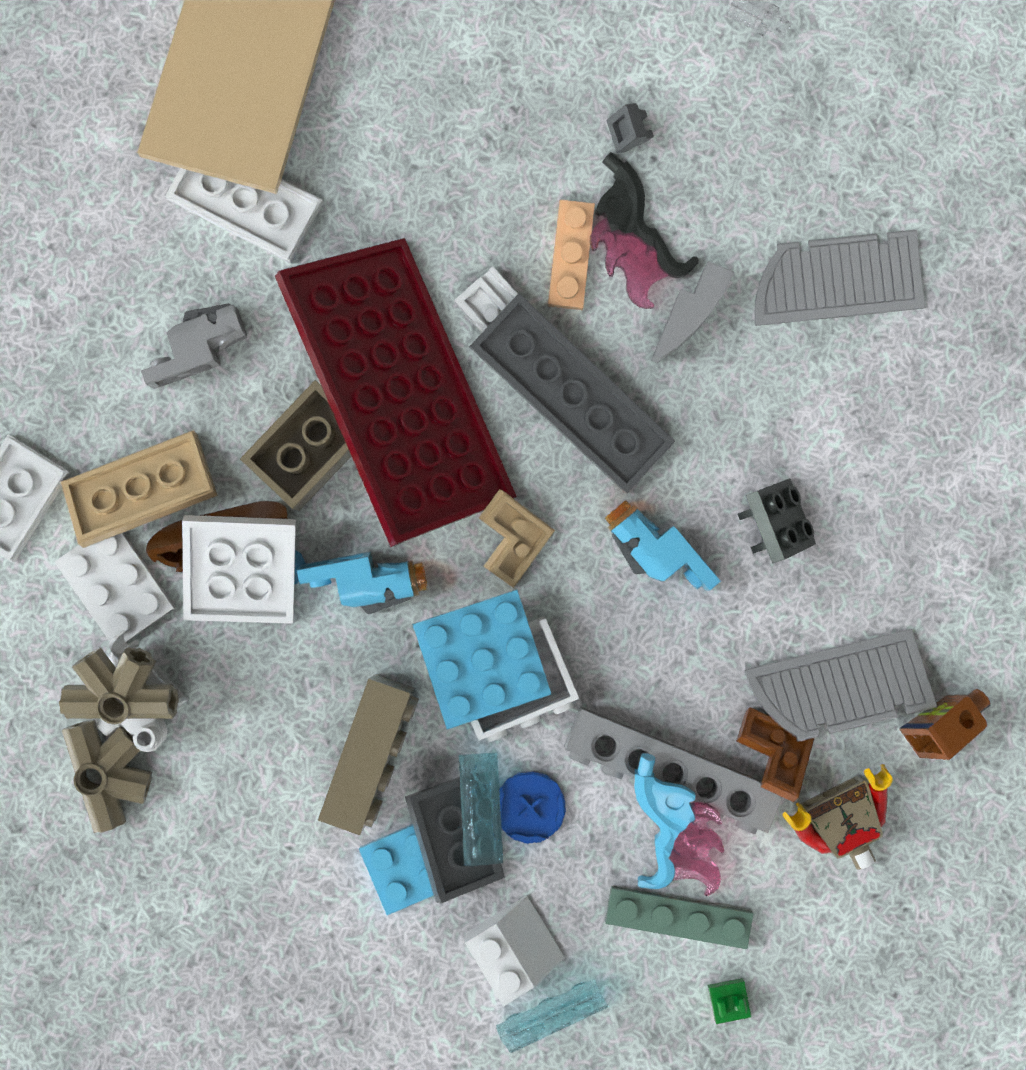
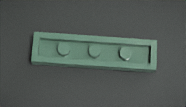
[605,886,754,950]

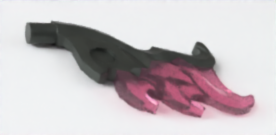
[590,152,699,309]

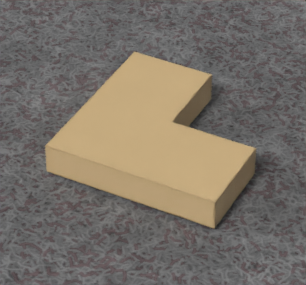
[479,489,555,588]

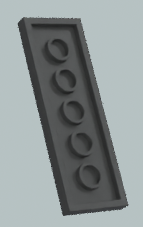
[469,293,675,493]

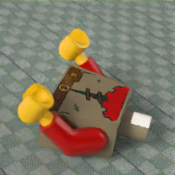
[782,764,893,870]

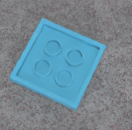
[412,590,551,730]

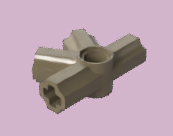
[59,647,179,725]
[62,719,152,833]

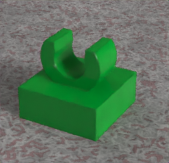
[707,978,751,1024]

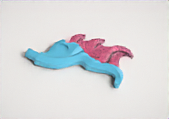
[634,753,724,897]

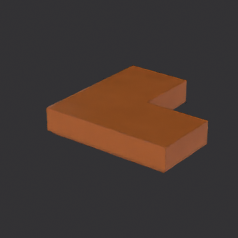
[736,707,814,802]

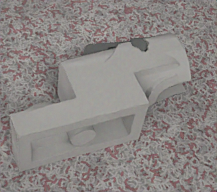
[141,303,247,389]

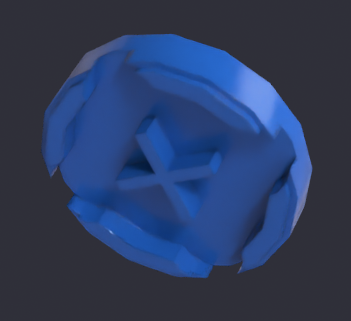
[494,771,566,844]

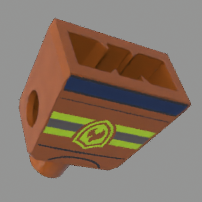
[899,689,991,760]

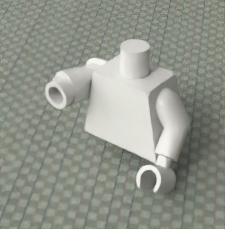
[96,630,189,752]

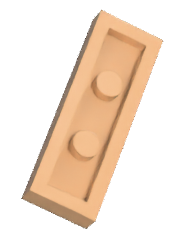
[548,200,595,310]

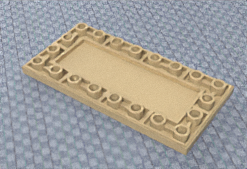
[137,0,335,194]

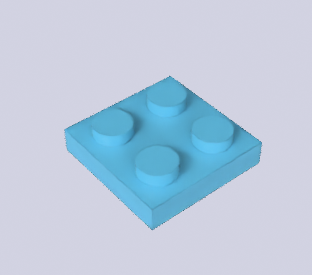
[359,824,434,915]

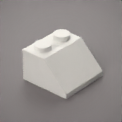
[465,895,565,1007]

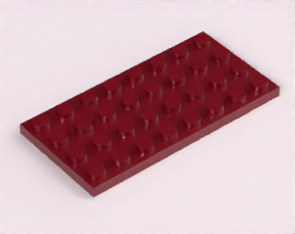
[275,238,517,547]

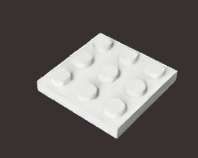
[182,515,296,623]

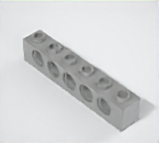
[564,706,782,834]

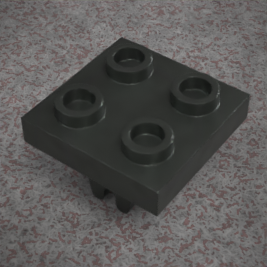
[737,478,816,564]

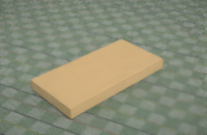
[61,430,218,548]

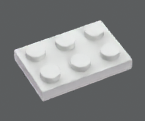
[55,532,176,643]

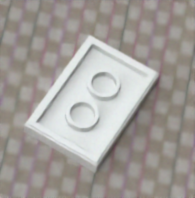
[0,435,71,562]

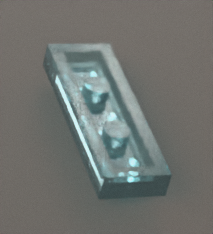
[459,753,503,866]
[496,979,608,1053]

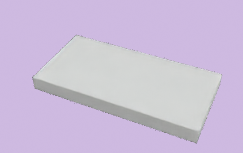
[165,168,324,264]

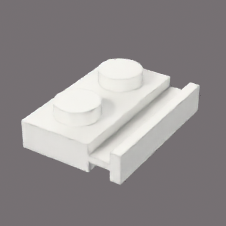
[454,266,517,333]

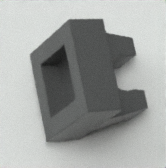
[606,103,654,153]

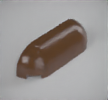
[146,501,288,572]

